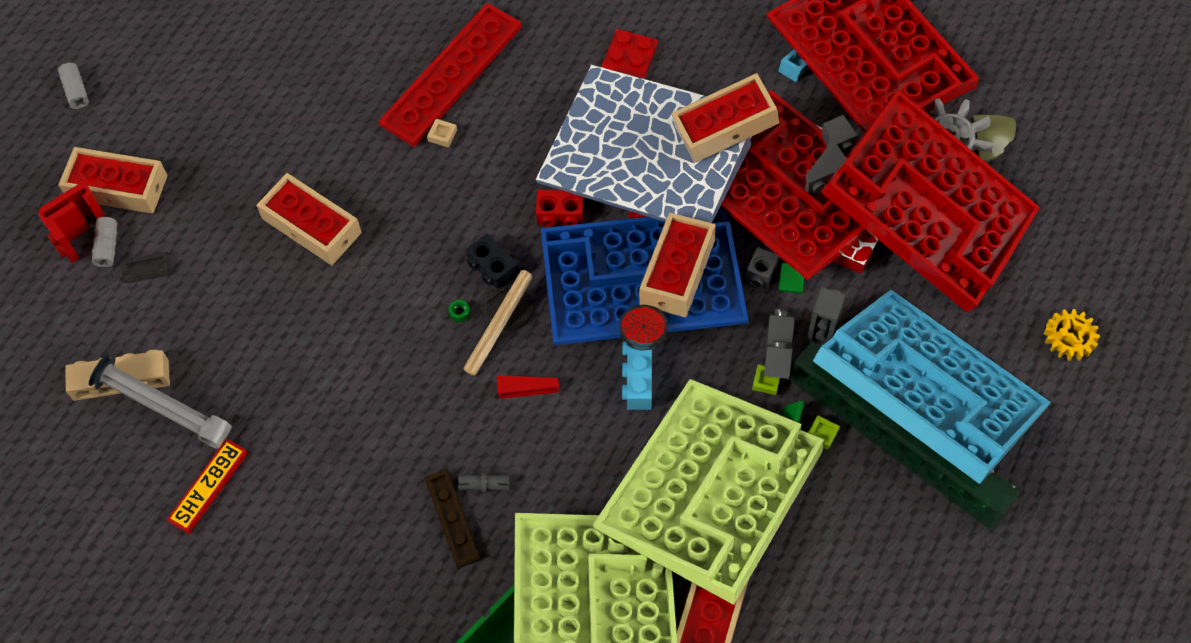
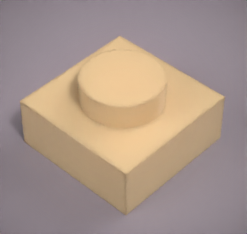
[427,119,457,148]

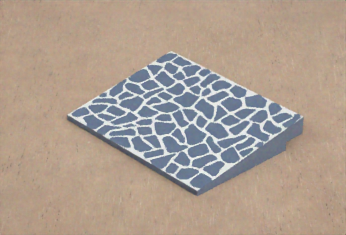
[536,65,752,223]

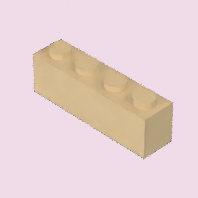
[66,350,170,401]

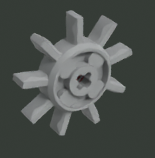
[934,98,993,153]

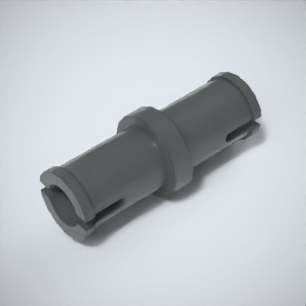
[458,473,509,492]

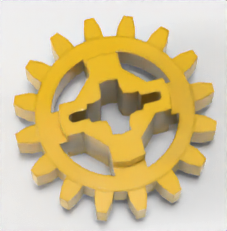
[1044,309,1100,361]

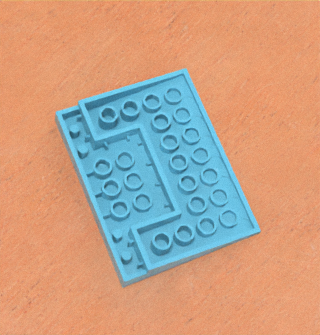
[813,290,1051,484]

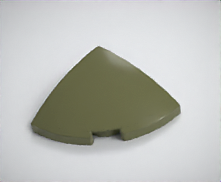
[971,115,1016,162]

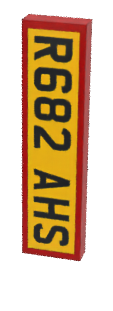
[167,439,248,534]

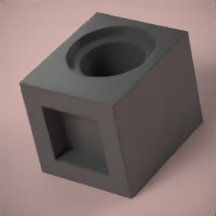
[745,247,779,289]

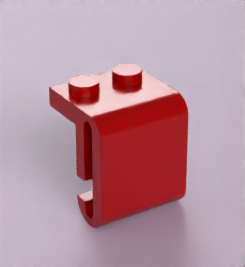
[38,184,104,263]

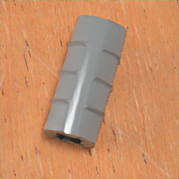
[58,63,89,109]
[92,217,118,267]

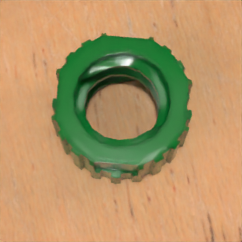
[448,300,470,323]

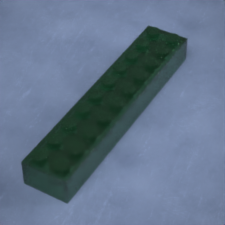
[790,341,1020,532]

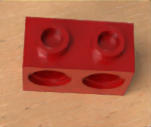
[536,190,584,227]

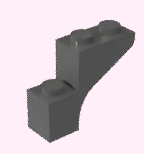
[805,115,857,195]
[764,308,795,379]

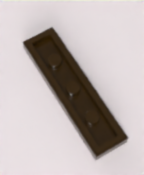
[424,469,481,569]

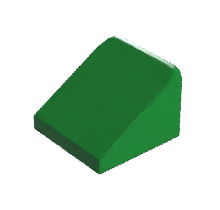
[779,263,804,294]
[782,401,804,423]

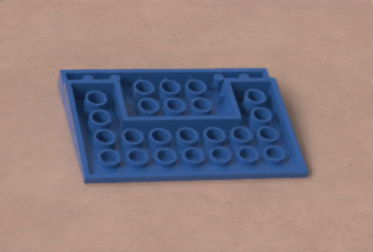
[541,208,748,345]

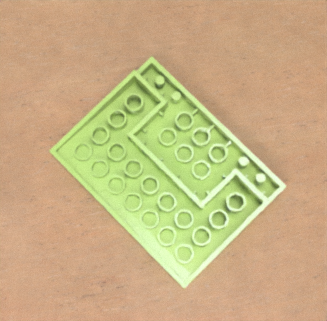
[593,379,824,605]
[514,513,677,643]

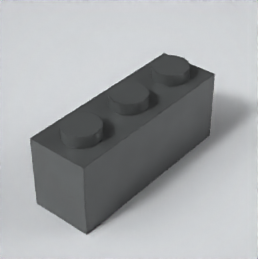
[806,287,846,349]

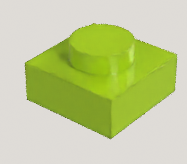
[752,365,780,395]
[808,416,840,450]

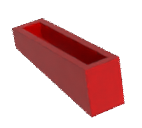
[496,375,560,399]

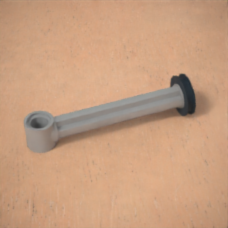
[89,354,232,449]

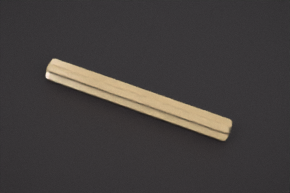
[464,270,533,376]

